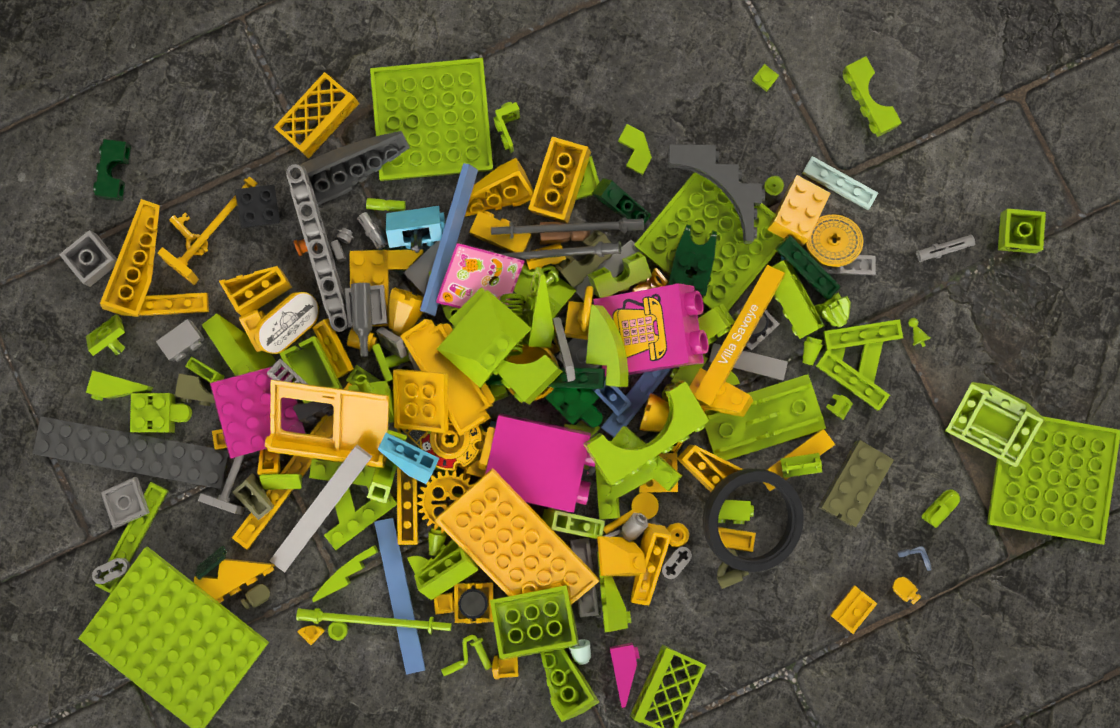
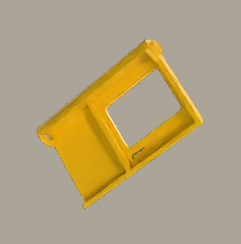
[265,380,389,468]

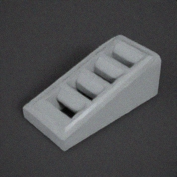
[267,359,307,400]

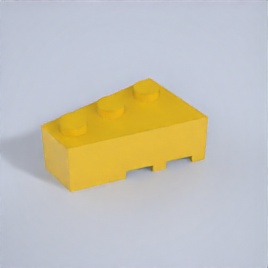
[676,445,743,492]

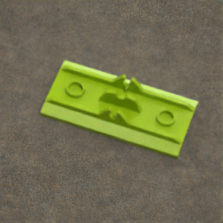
[705,374,826,460]

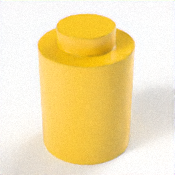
[347,328,377,352]

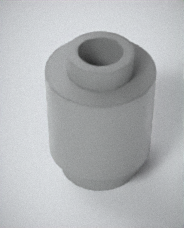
[621,513,648,541]

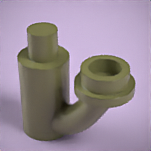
[716,549,749,589]

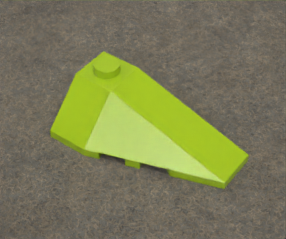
[521,267,555,347]
[514,269,577,321]
[202,314,277,376]
[540,648,599,722]

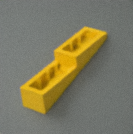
[763,429,835,491]

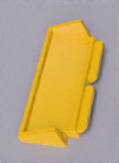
[400,319,495,435]

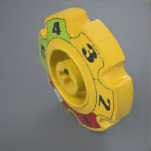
[420,417,483,471]

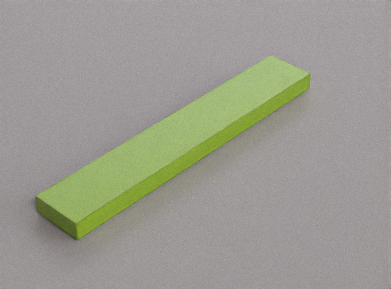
[95,482,169,594]

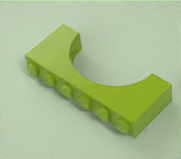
[449,287,563,405]
[583,380,709,486]

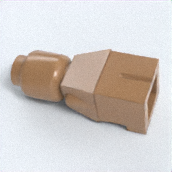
[540,221,590,245]

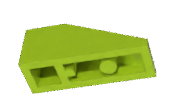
[86,370,153,401]
[542,509,605,539]

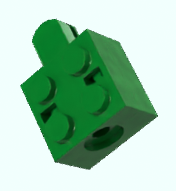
[545,388,603,428]

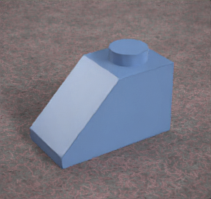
[593,376,632,416]

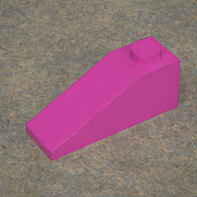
[610,643,640,708]

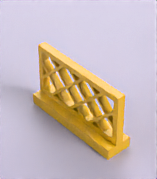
[274,72,360,159]

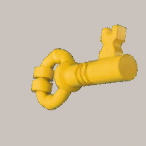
[169,213,208,256]

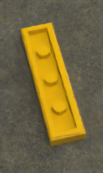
[138,293,209,316]

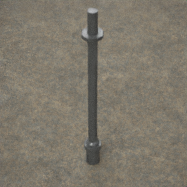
[491,217,644,239]
[489,241,622,260]

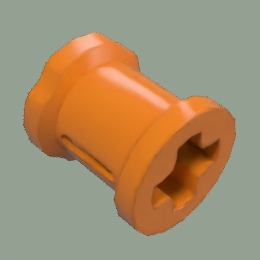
[294,239,318,256]

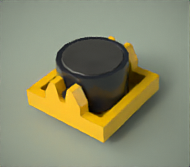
[454,582,494,624]

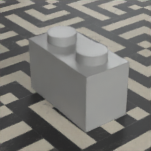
[156,319,205,362]

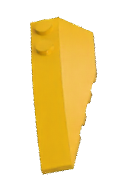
[100,199,160,317]

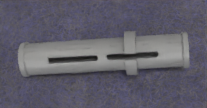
[916,234,975,262]

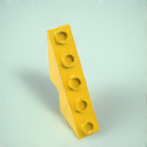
[194,559,275,603]

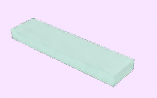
[802,156,878,210]

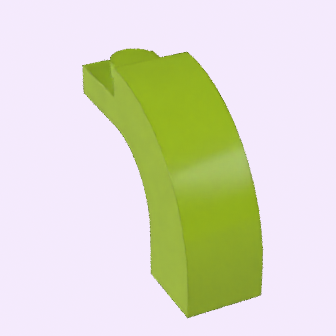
[367,430,407,503]

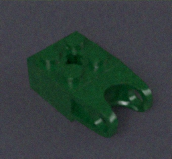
[667,224,717,299]

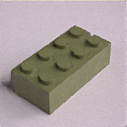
[818,440,894,527]

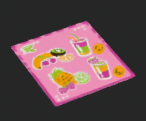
[436,243,524,308]

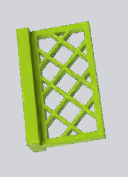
[630,644,706,728]

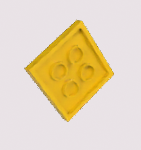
[393,369,449,433]

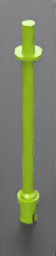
[296,608,452,634]

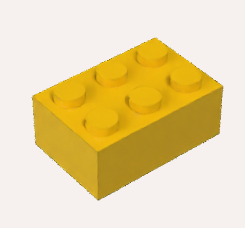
[768,175,830,246]

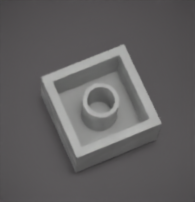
[59,230,117,287]

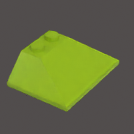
[437,290,532,388]
[946,382,1044,468]

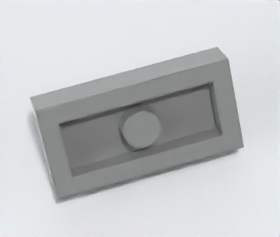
[376,327,407,358]

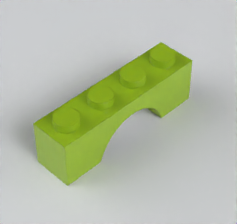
[843,56,902,137]

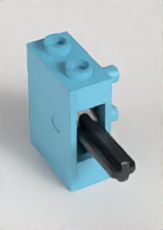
[386,206,446,253]

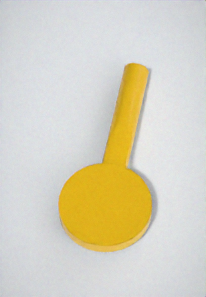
[604,492,659,534]

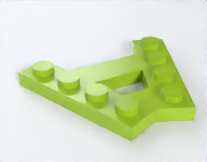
[816,319,903,411]
[595,426,682,520]
[309,458,397,550]

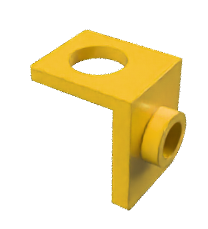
[632,268,668,292]

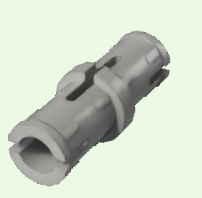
[357,212,388,250]

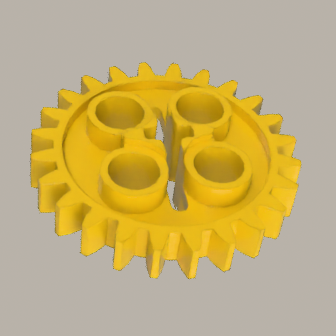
[417,470,475,533]

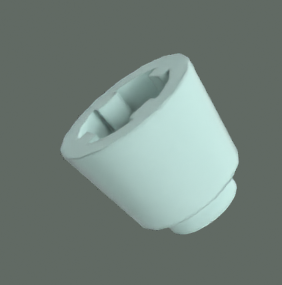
[569,639,591,665]

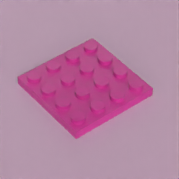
[210,366,305,458]

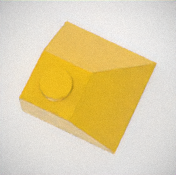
[597,536,646,576]

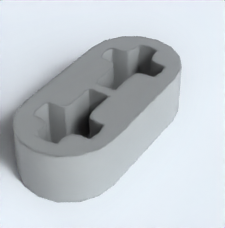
[661,546,692,579]
[92,558,130,584]

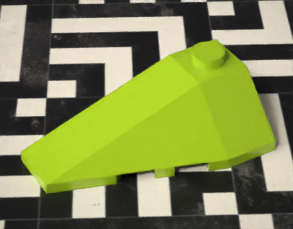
[597,551,631,632]

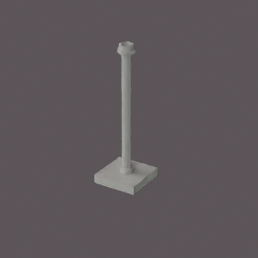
[198,455,245,515]

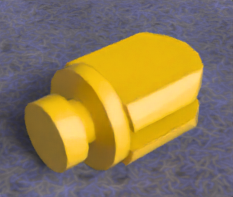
[892,577,921,605]

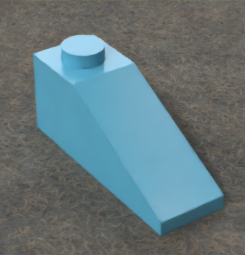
[378,433,439,484]

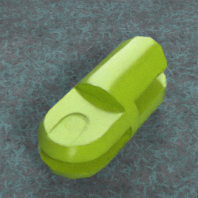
[921,489,960,528]

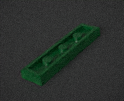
[775,235,841,300]

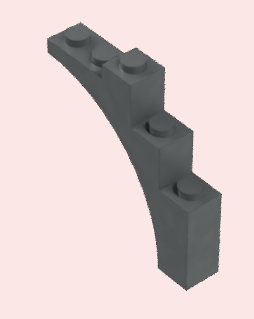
[668,144,765,244]

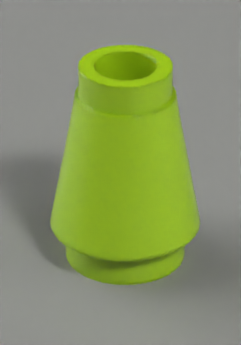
[802,336,823,366]
[428,526,447,556]

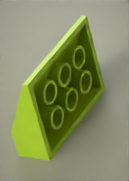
[490,585,579,660]

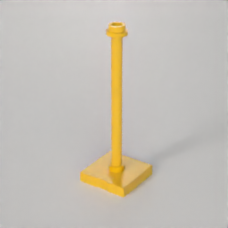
[158,177,258,285]

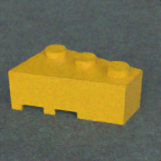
[219,266,292,316]
[689,368,753,417]

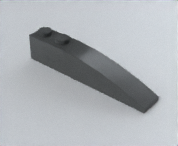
[295,131,410,205]

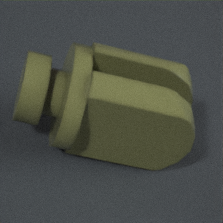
[240,584,270,610]

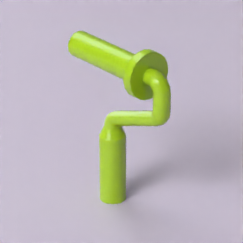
[521,264,559,294]
[441,635,492,676]

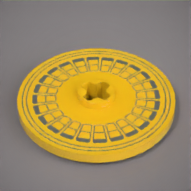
[806,215,863,267]

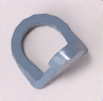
[898,546,932,571]

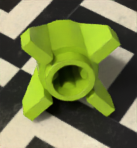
[814,292,851,327]

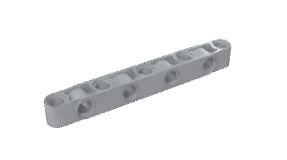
[286,164,348,332]

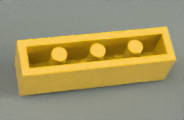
[397,466,418,545]

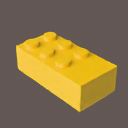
[528,137,591,224]

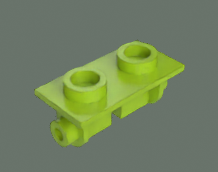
[780,453,822,478]

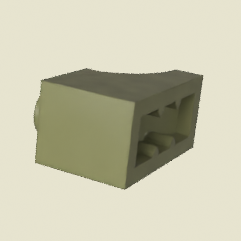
[232,473,274,520]

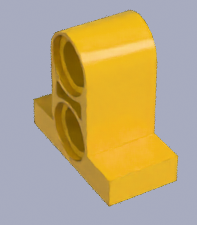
[239,309,265,352]

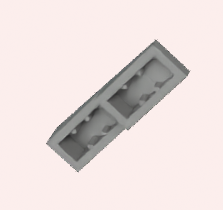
[795,255,876,275]

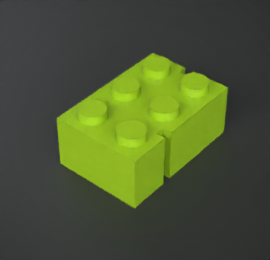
[279,336,343,404]

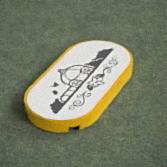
[255,292,319,354]

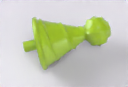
[908,318,931,347]

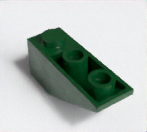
[592,178,651,225]

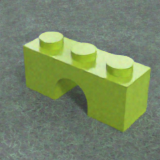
[587,252,652,298]

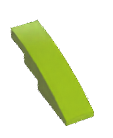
[312,545,379,602]

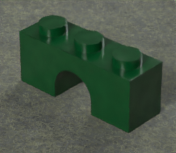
[93,139,131,201]

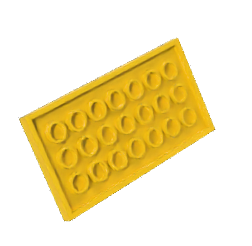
[435,468,599,605]

